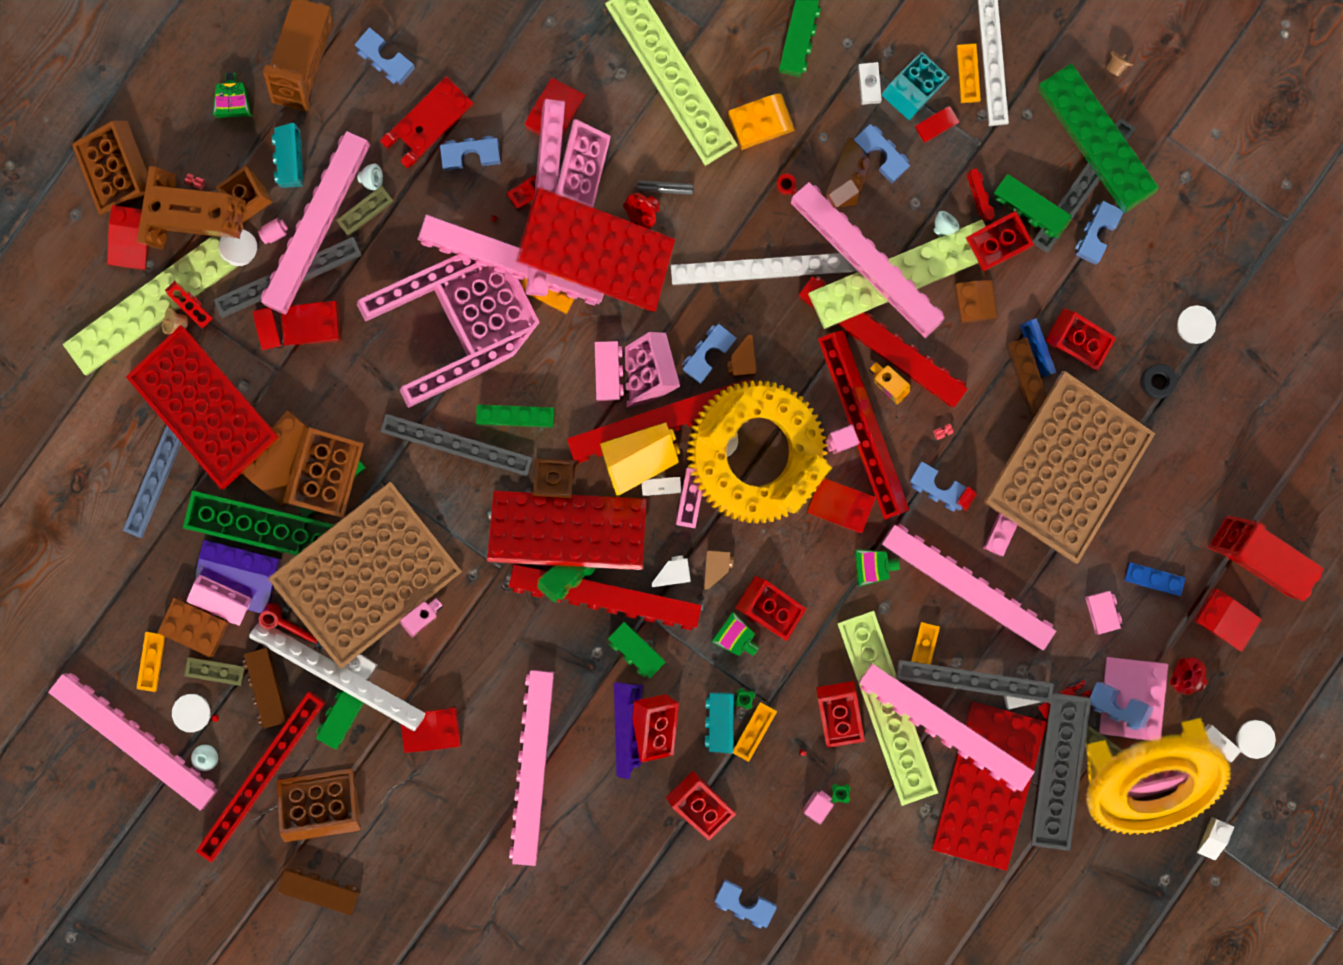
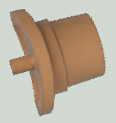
[1106,50,1134,77]
[162,308,188,334]

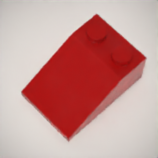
[524,78,586,142]
[107,205,150,270]
[965,211,1034,272]
[281,301,341,346]
[1045,308,1116,371]
[807,478,876,534]
[735,576,806,641]
[1192,589,1262,652]
[816,681,865,748]
[632,694,679,763]
[400,707,462,753]
[666,771,736,841]

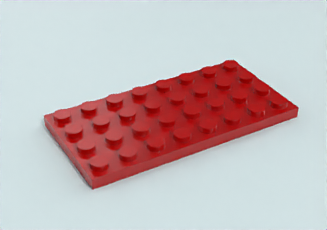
[516,187,675,312]
[126,325,279,490]
[487,491,647,570]
[932,701,1047,871]

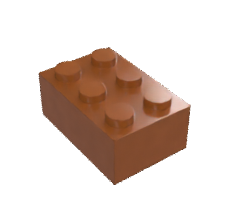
[158,597,230,657]

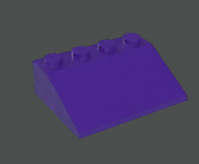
[195,540,282,613]

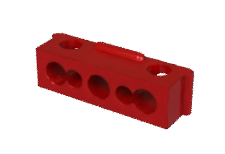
[165,280,214,328]

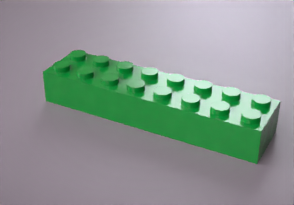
[1038,63,1159,214]
[183,491,335,555]

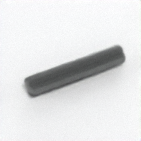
[637,180,694,195]

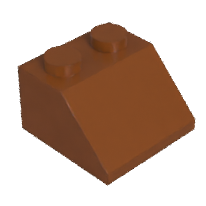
[216,166,273,222]
[954,280,997,324]
[727,335,756,378]

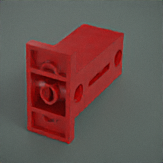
[1207,515,1324,602]

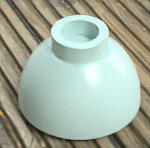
[357,164,383,190]
[934,211,959,237]
[191,745,218,772]

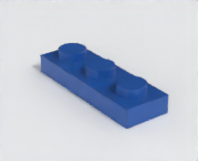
[1020,318,1056,378]
[1124,562,1186,596]

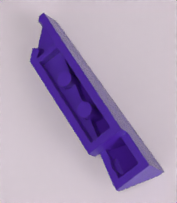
[614,682,643,779]

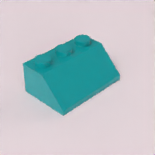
[272,123,304,188]
[705,692,733,753]

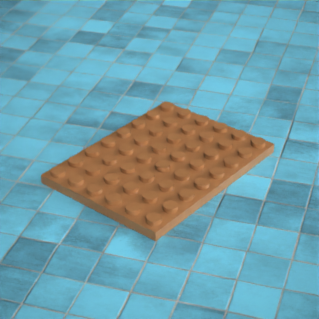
[984,371,1155,564]
[268,482,462,669]

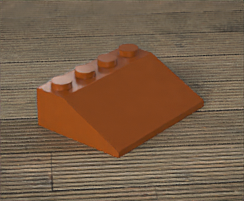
[72,121,148,215]
[242,411,309,507]
[283,428,363,518]
[276,769,361,842]

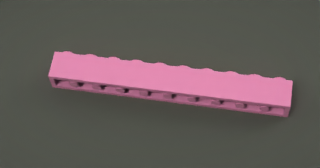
[526,99,565,296]
[261,131,370,315]
[791,182,944,338]
[418,215,604,305]
[881,524,1056,651]
[859,663,1034,791]
[509,670,554,866]
[48,673,218,810]

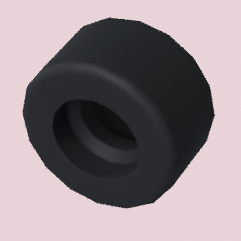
[1140,364,1177,399]

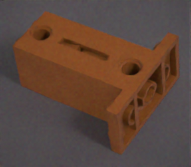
[263,0,333,113]
[137,166,246,249]

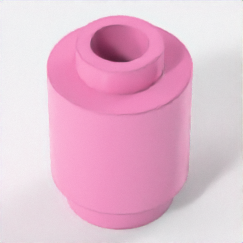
[258,218,288,244]

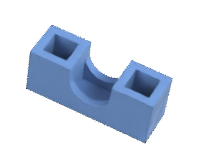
[355,27,415,85]
[854,124,910,184]
[440,136,501,171]
[1075,201,1123,265]
[683,324,737,384]
[909,462,965,512]
[1090,682,1154,730]
[714,879,777,929]

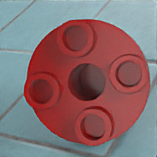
[623,193,660,229]
[1170,657,1208,695]

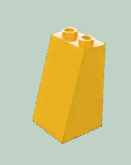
[600,423,680,495]

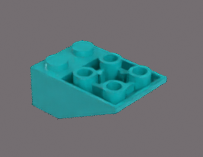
[882,52,950,121]

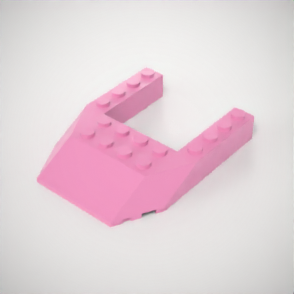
[357,255,540,408]

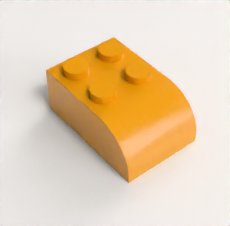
[728,94,795,150]

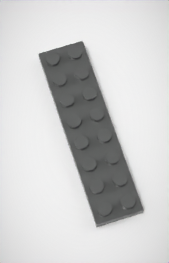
[1031,693,1091,851]

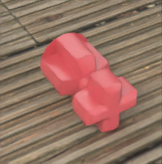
[184,173,205,190]
[933,424,954,440]

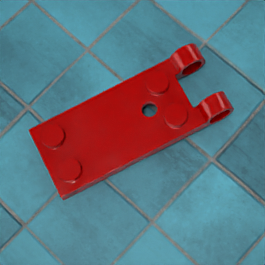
[380,76,474,169]

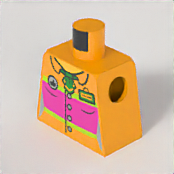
[869,362,911,405]

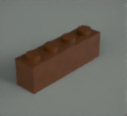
[1006,338,1047,418]
[242,648,288,729]
[278,867,361,916]

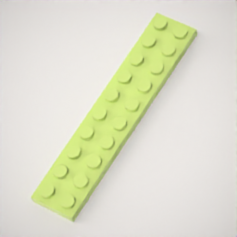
[605,0,738,166]
[808,220,985,329]
[63,236,238,376]
[837,611,938,806]

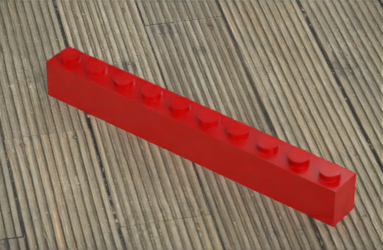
[798,276,968,409]
[818,330,910,520]
[567,378,750,463]
[509,564,702,631]
[195,691,327,863]

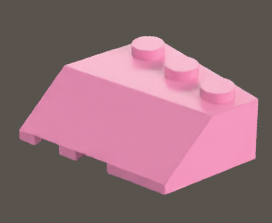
[625,332,680,408]

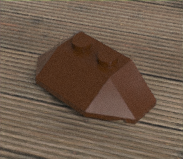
[826,138,870,208]

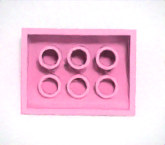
[556,119,611,207]
[1099,657,1168,740]

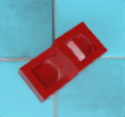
[915,106,959,143]
[507,175,536,210]
[252,307,281,351]
[956,487,977,512]

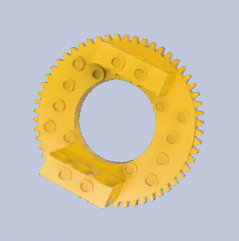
[687,380,832,523]
[1086,718,1231,835]

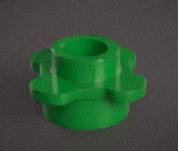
[734,688,755,710]
[831,784,851,803]

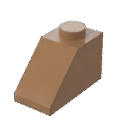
[704,551,734,590]

